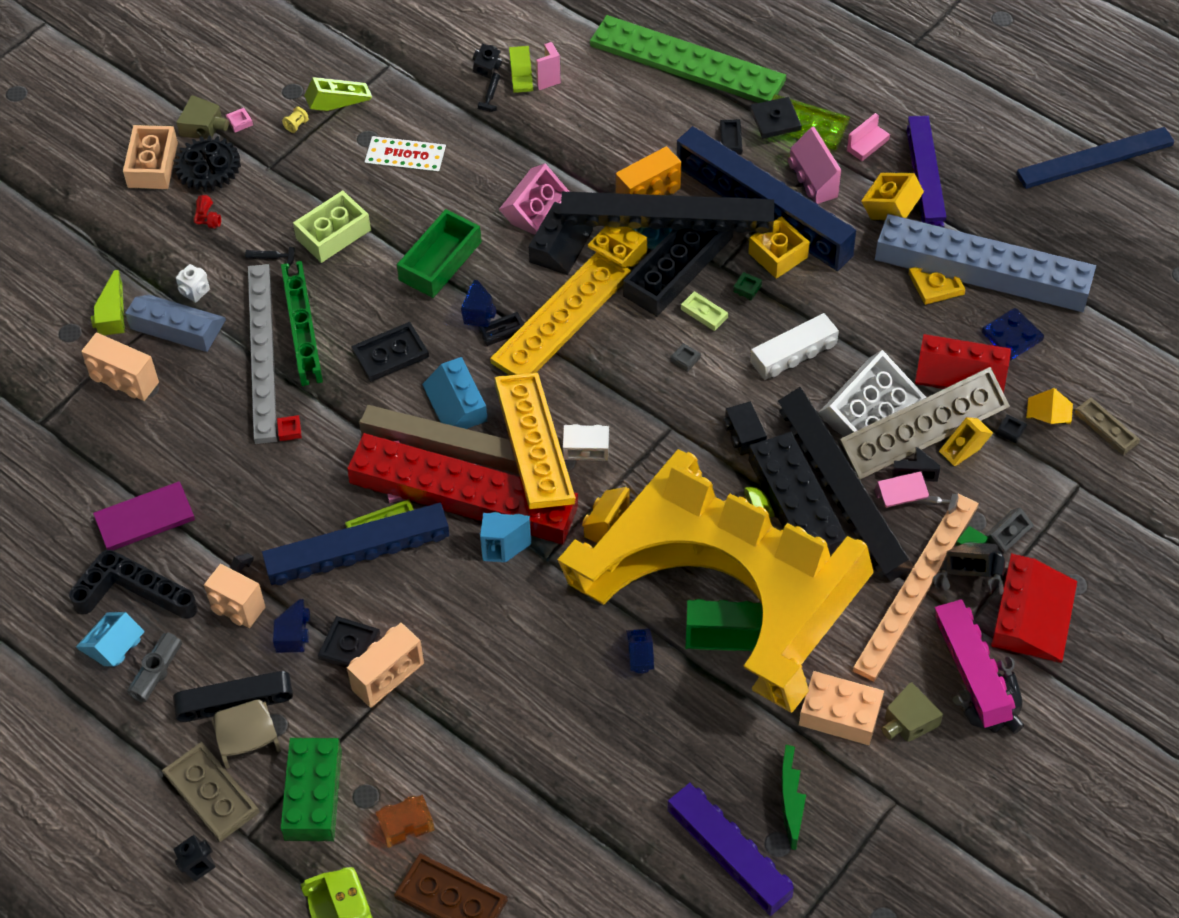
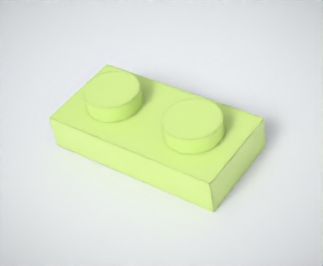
[681,291,728,331]

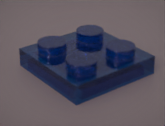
[982,307,1044,361]

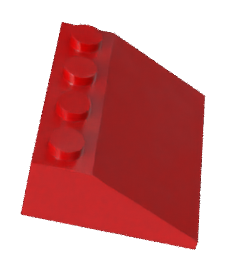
[991,553,1077,663]

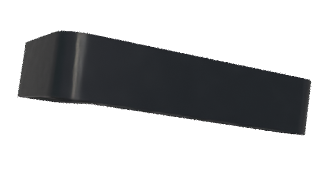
[69,550,198,619]

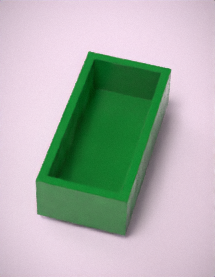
[397,209,482,298]
[685,599,763,651]
[281,738,342,841]

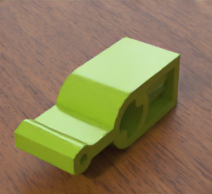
[509,46,533,93]

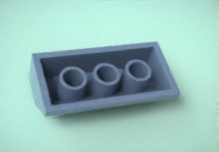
[125,295,226,352]

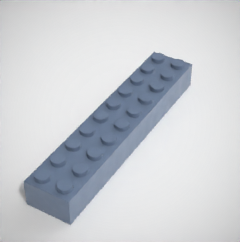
[875,214,1096,312]

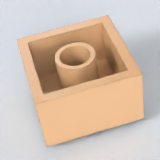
[204,563,266,628]

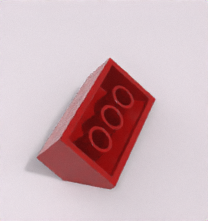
[915,334,1011,393]

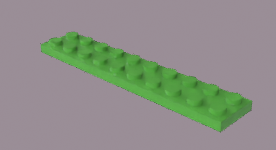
[590,15,786,103]

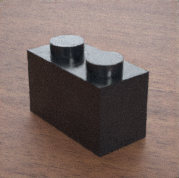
[723,401,767,456]

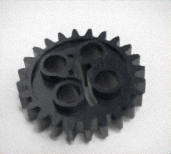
[173,135,241,192]

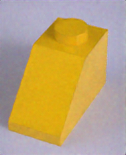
[939,417,993,466]

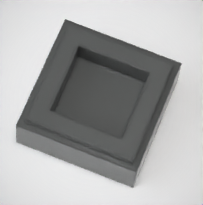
[670,343,701,372]

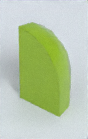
[744,487,775,517]

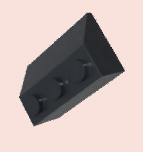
[528,202,593,275]

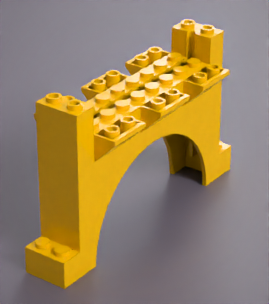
[557,449,874,713]

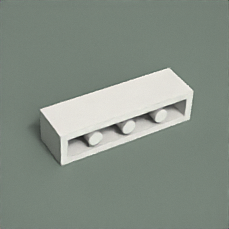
[750,313,839,380]

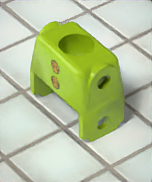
[301,867,373,918]

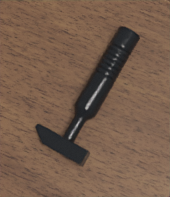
[477,73,500,112]
[245,247,295,266]

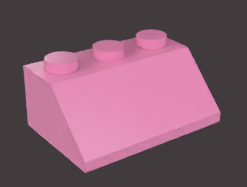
[788,127,841,204]
[499,163,570,235]

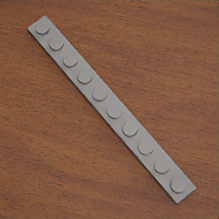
[248,264,277,444]

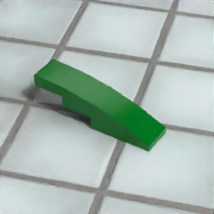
[781,745,806,850]

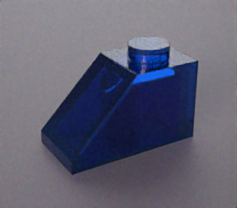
[461,280,496,327]
[626,629,654,673]

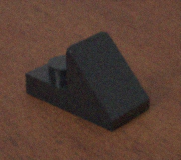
[892,447,940,482]

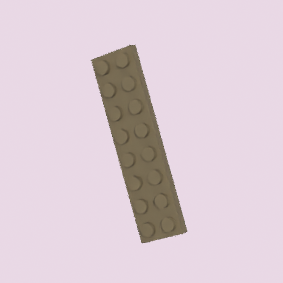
[837,367,1010,480]

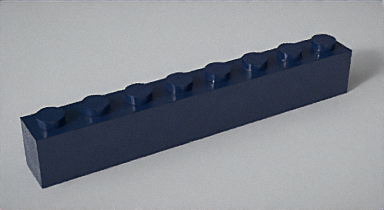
[262,503,449,585]

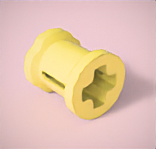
[282,106,309,133]

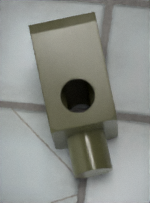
[176,95,229,139]
[881,682,943,742]

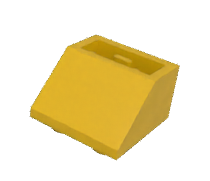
[588,226,647,267]

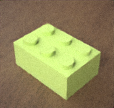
[293,191,371,263]

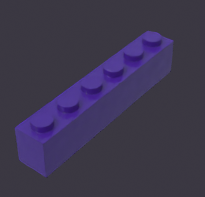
[667,783,794,917]

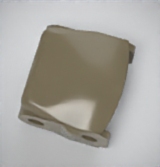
[212,700,281,769]

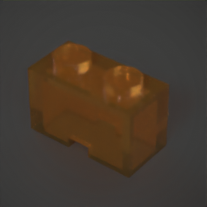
[376,794,435,848]

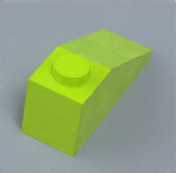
[304,78,372,111]
[91,270,125,336]

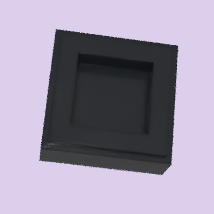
[996,414,1027,443]

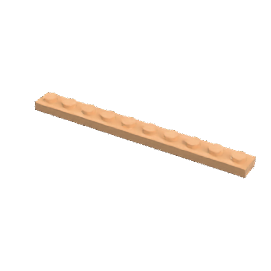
[853,494,979,682]

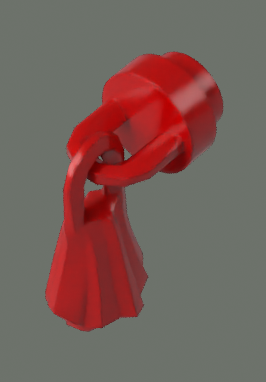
[194,195,221,229]

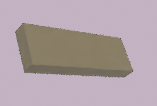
[1074,398,1140,455]

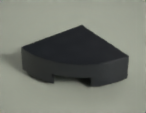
[230,553,254,573]

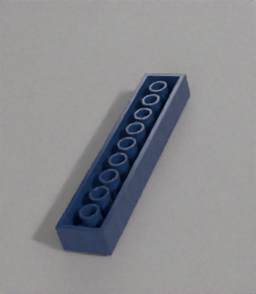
[677,126,856,272]

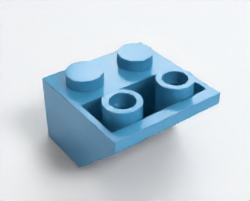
[480,512,531,562]

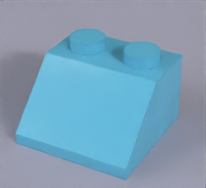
[76,612,145,666]

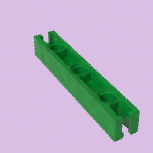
[281,261,323,386]

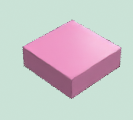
[226,108,253,132]

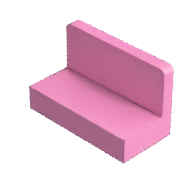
[536,42,561,90]
[847,113,890,161]
[874,472,929,507]

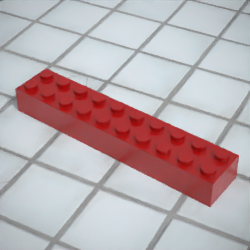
[347,433,578,545]

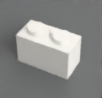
[563,424,609,461]

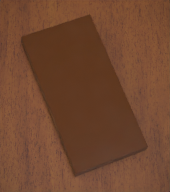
[394,853,508,918]

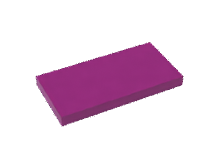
[93,481,195,550]

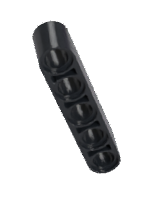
[173,671,293,722]

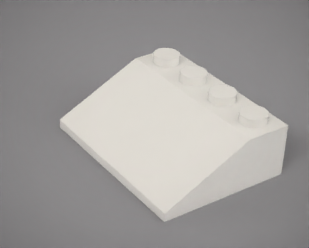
[818,350,926,437]

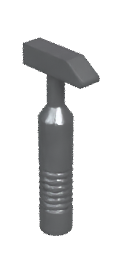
[909,494,959,514]

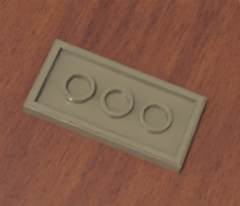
[162,742,260,842]

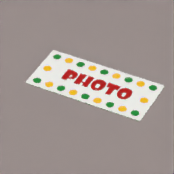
[365,136,446,171]

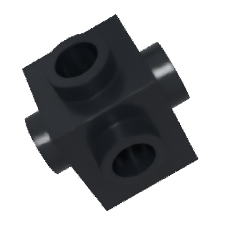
[472,43,503,79]
[173,835,216,881]

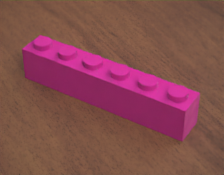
[935,599,1015,728]

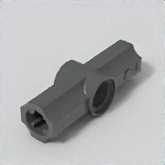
[127,632,182,703]

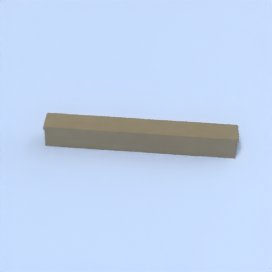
[359,405,519,474]

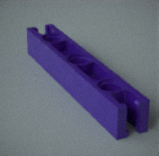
[906,116,946,228]

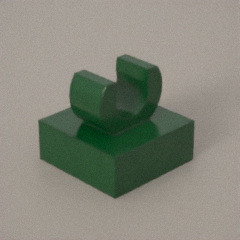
[733,272,762,300]

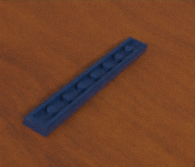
[1016,127,1174,189]

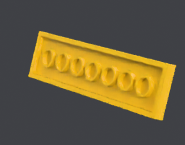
[490,252,631,375]
[494,373,575,509]

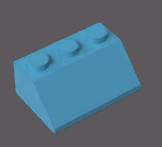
[422,357,488,429]

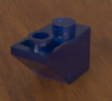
[273,599,310,653]

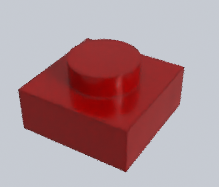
[277,415,302,441]

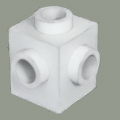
[176,264,210,303]

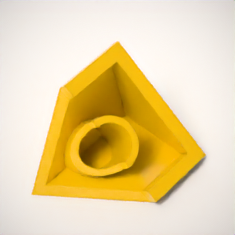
[1026,388,1073,424]

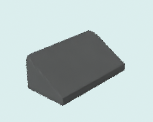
[985,507,1034,553]

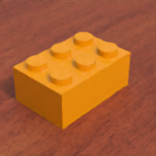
[615,146,681,195]

